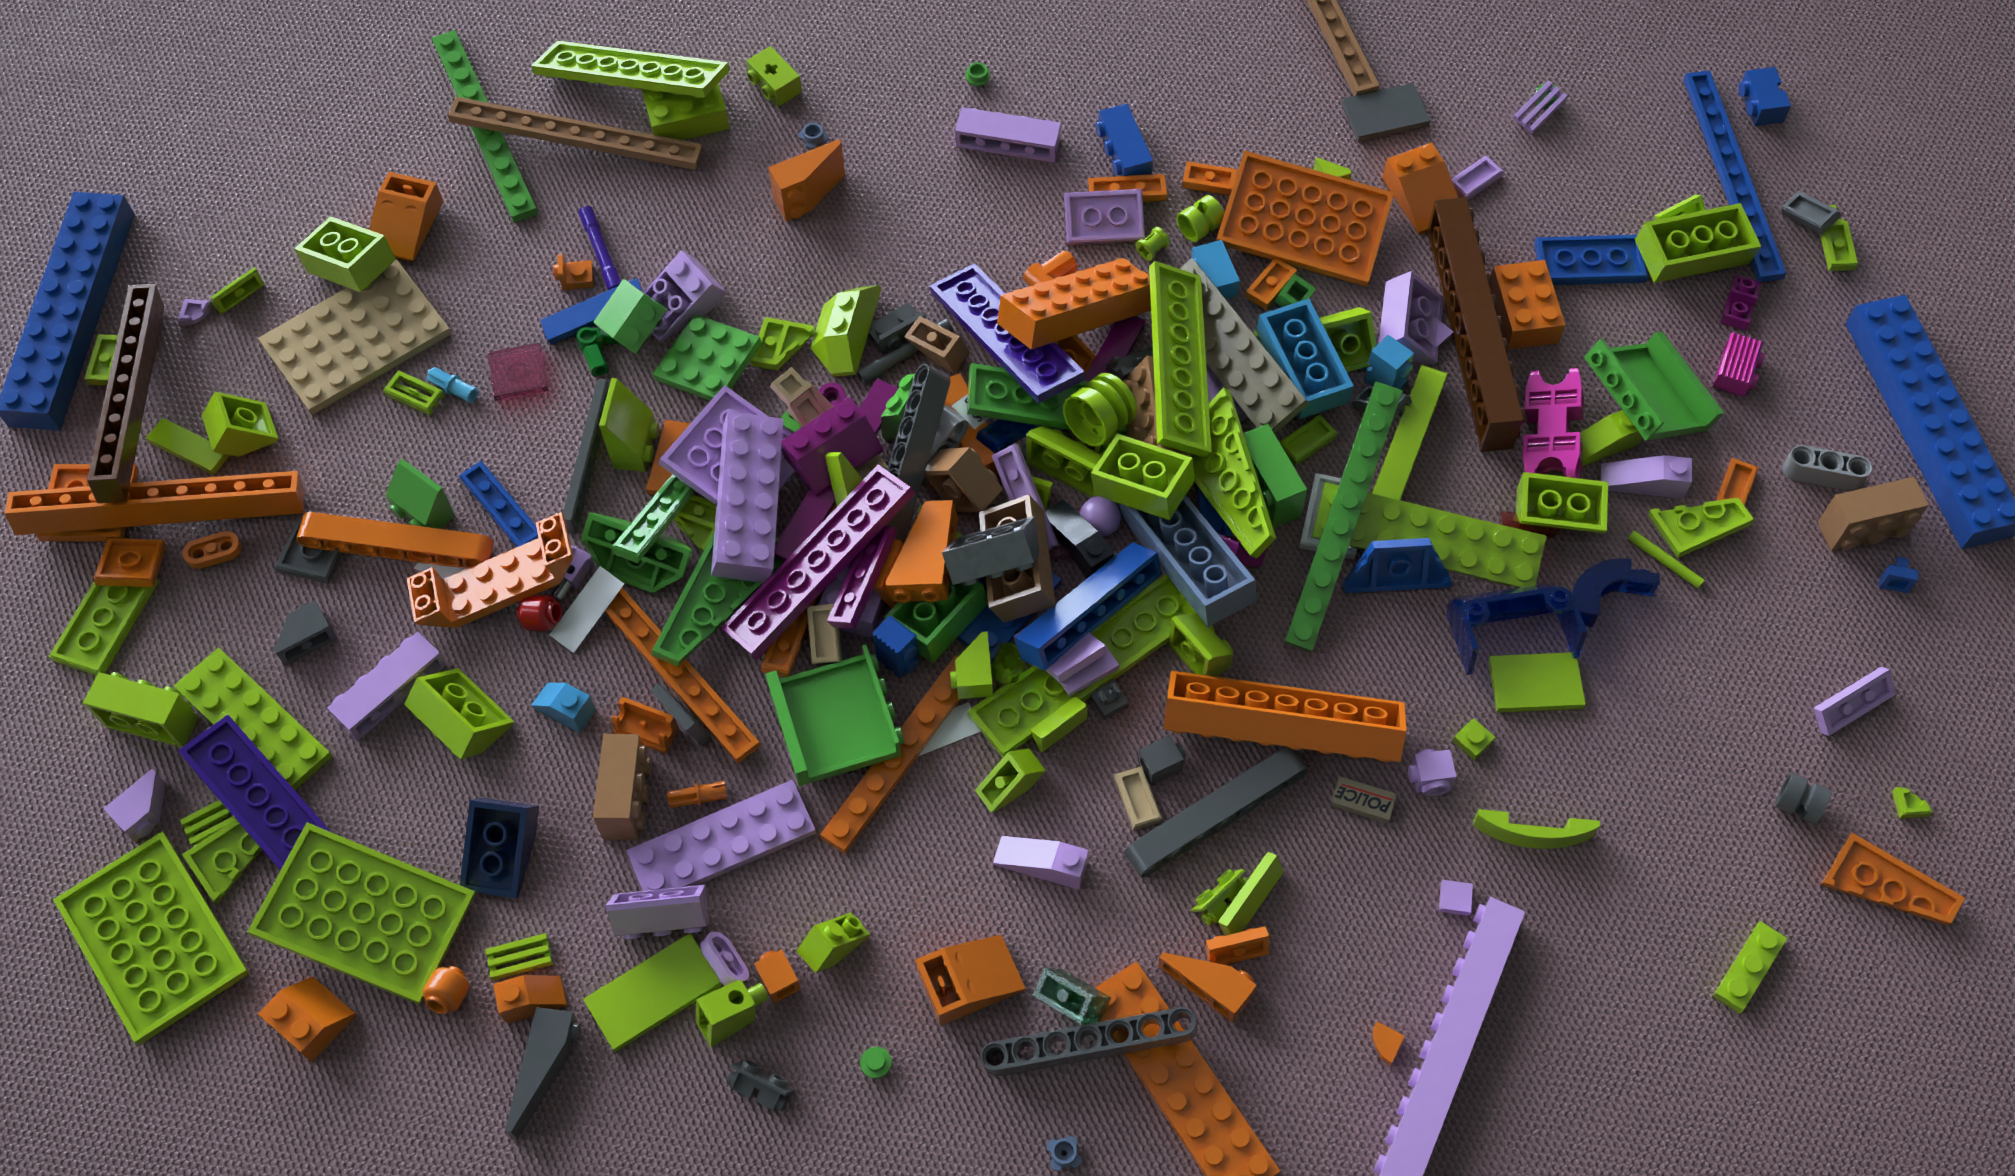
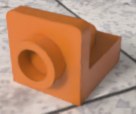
[553,254,594,290]

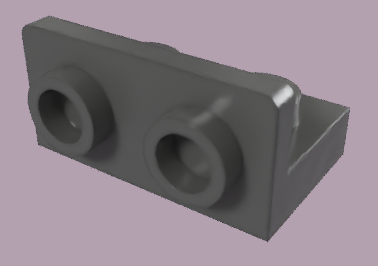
[868,302,926,355]

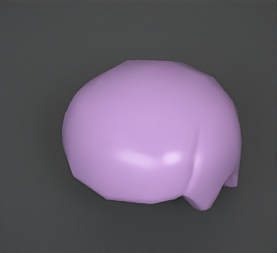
[1080,496,1121,537]

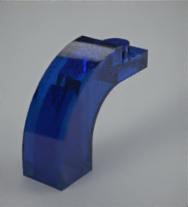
[1564,558,1660,627]

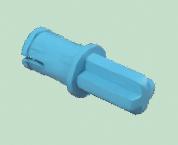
[426,367,478,403]

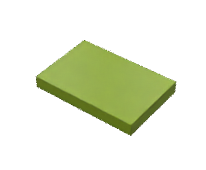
[1488,652,1586,713]

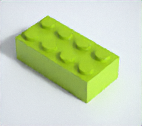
[1635,203,1761,283]

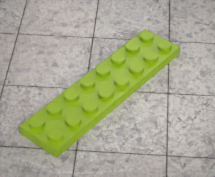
[531,41,729,98]
[1149,261,1212,458]
[1311,482,1546,592]

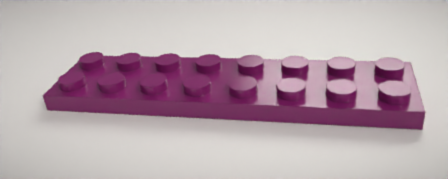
[721,465,916,659]

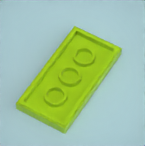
[49,578,159,675]
[583,933,722,1052]

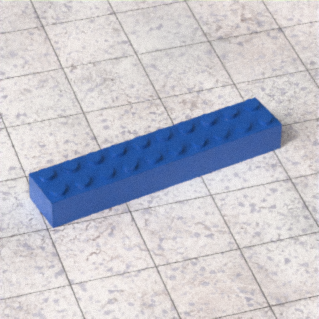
[0,192,135,431]
[1845,295,2015,549]

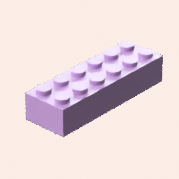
[711,411,783,583]

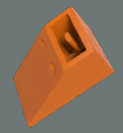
[369,172,444,262]
[915,934,1026,1026]

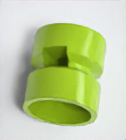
[1176,195,1224,243]

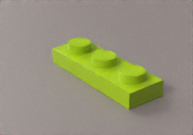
[1713,921,1787,1014]

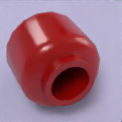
[516,594,562,631]

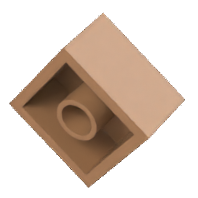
[924,447,1003,512]

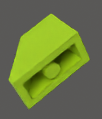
[950,631,993,699]
[975,748,1046,813]

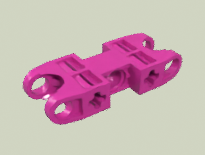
[1523,368,1584,478]

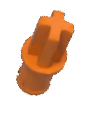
[667,781,727,808]

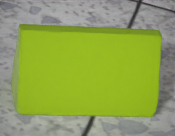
[210,267,265,315]
[1030,697,1088,753]

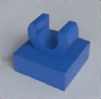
[1879,557,1918,593]

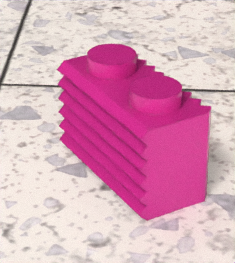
[1712,332,1765,397]

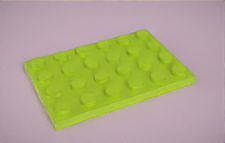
[247,823,476,1005]
[53,831,250,1046]

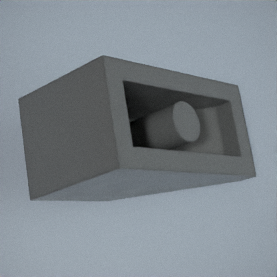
[274,600,337,666]

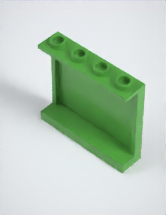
[1584,332,1724,441]
[765,644,904,786]

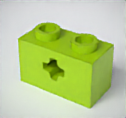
[746,46,802,107]

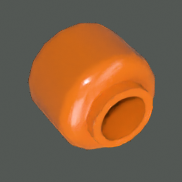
[422,966,470,1014]

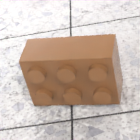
[1817,477,1929,551]
[593,734,652,840]

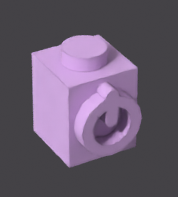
[1408,749,1457,796]

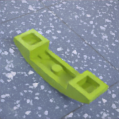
[1473,809,1600,849]

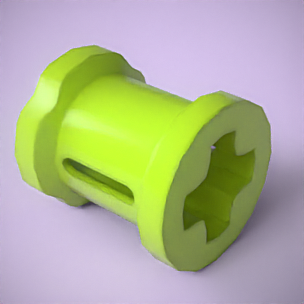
[1135,227,1170,261]

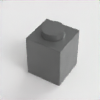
[1137,735,1185,785]

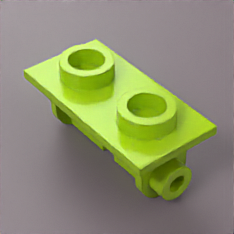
[1191,869,1248,926]

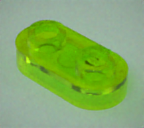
[991,643,1025,684]

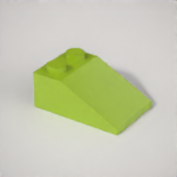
[599,378,659,472]

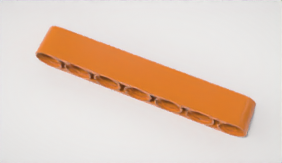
[296,512,494,569]

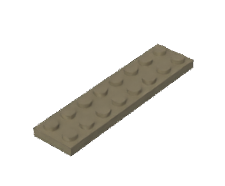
[1180,258,1310,434]

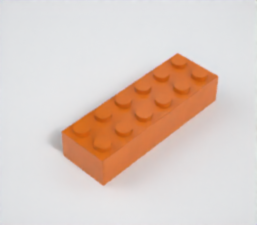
[997,258,1151,349]

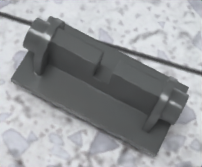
[726,1060,795,1111]

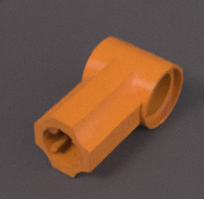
[1023,251,1078,286]

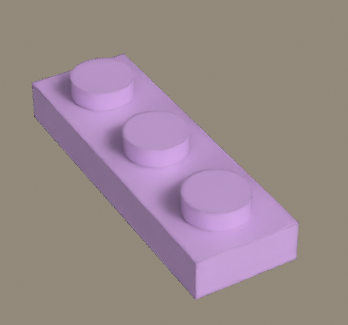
[1814,667,1896,736]

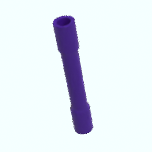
[578,206,621,290]

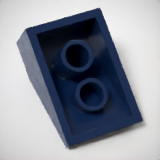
[459,798,540,898]

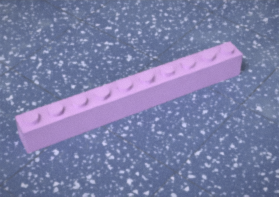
[1373,897,1525,1176]

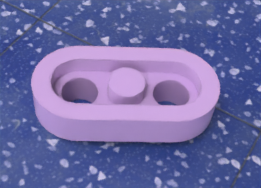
[700,932,749,986]

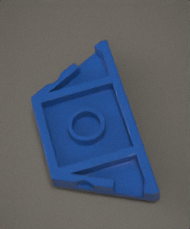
[1342,538,1453,593]

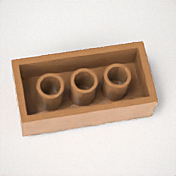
[1123,356,1191,457]
[979,494,1056,623]

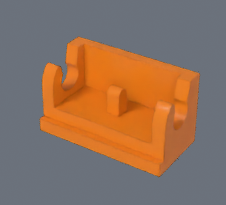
[611,696,679,754]

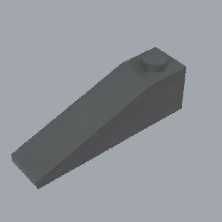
[505,1007,581,1140]

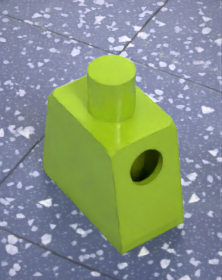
[696,980,769,1047]

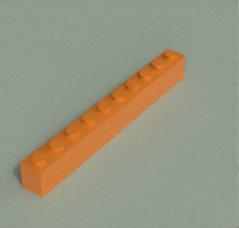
[4,471,305,535]

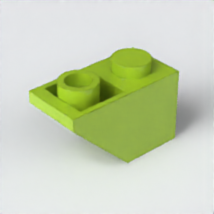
[796,912,870,973]

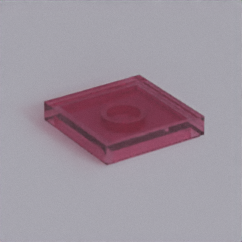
[488,343,549,401]

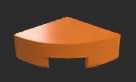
[1372,1021,1405,1066]

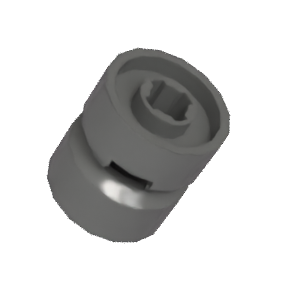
[1774,772,1832,825]

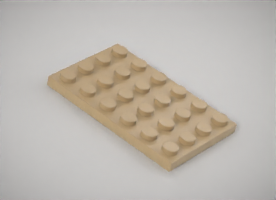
[258,259,451,415]

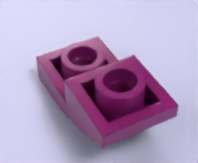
[1720,275,1761,330]

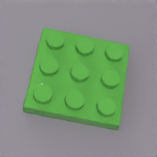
[652,314,762,401]

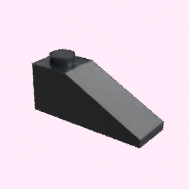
[1045,500,1114,578]

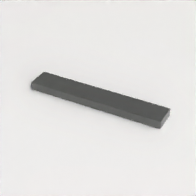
[563,379,609,534]

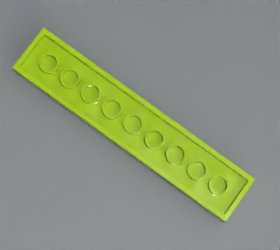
[967,574,1196,758]

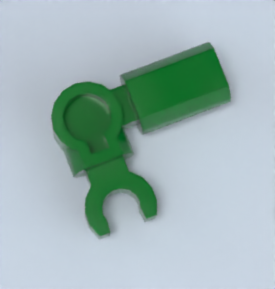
[577,327,619,377]

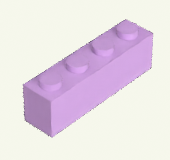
[955,107,1061,163]
[327,632,446,741]

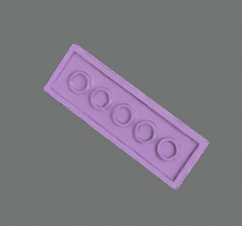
[626,780,816,891]

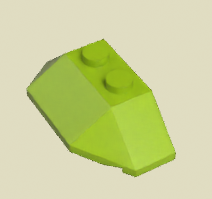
[810,285,882,377]

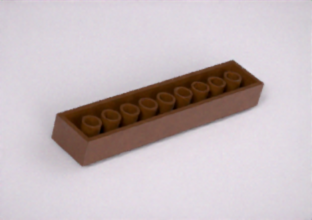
[1427,197,1526,452]

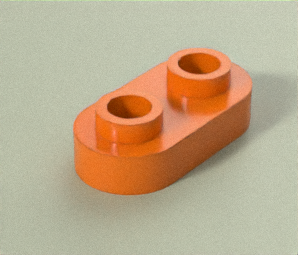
[182,531,242,569]

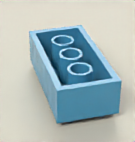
[1256,299,1354,419]

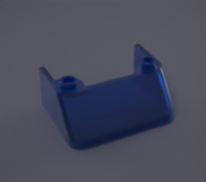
[1446,584,1587,675]

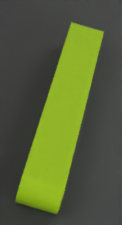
[1372,365,1448,500]

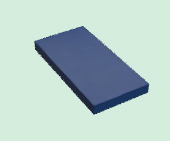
[1534,235,1648,285]

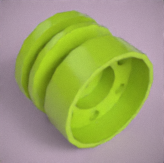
[1063,373,1137,447]

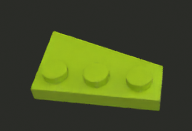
[182,819,262,904]

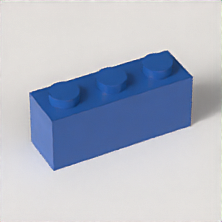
[1095,104,1153,176]

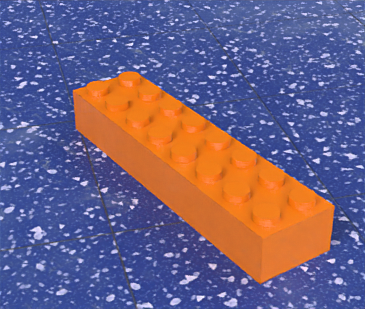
[1163,671,1406,762]

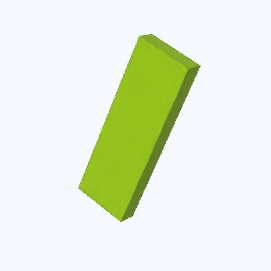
[146,418,230,475]
[1218,852,1284,936]

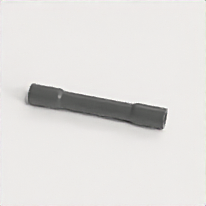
[857,318,953,385]

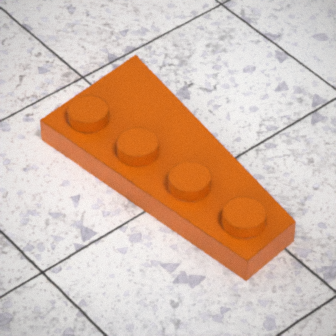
[1820,833,1965,926]

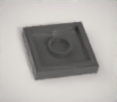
[275,520,343,584]
[650,684,711,747]

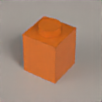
[754,949,801,1004]

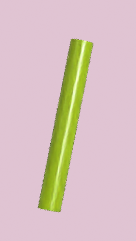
[1628,530,1705,589]

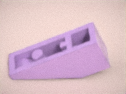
[1600,455,1692,499]
[993,836,1089,890]

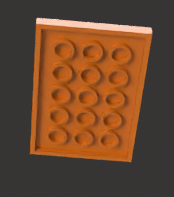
[1216,150,1394,287]

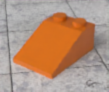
[768,139,845,221]
[1382,142,1458,235]

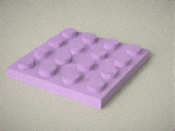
[658,385,795,506]

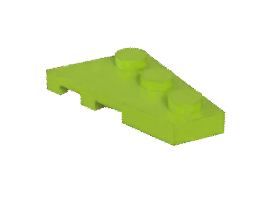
[1648,498,1754,558]

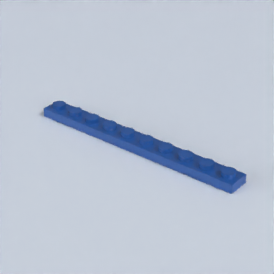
[1683,70,1786,282]

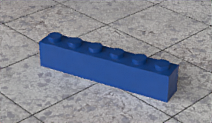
[1014,542,1162,671]

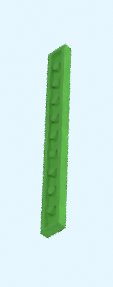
[432,30,538,223]
[1284,381,1403,652]

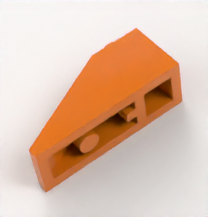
[1158,952,1257,1023]

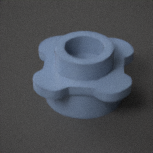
[798,123,829,149]
[1047,1136,1082,1171]

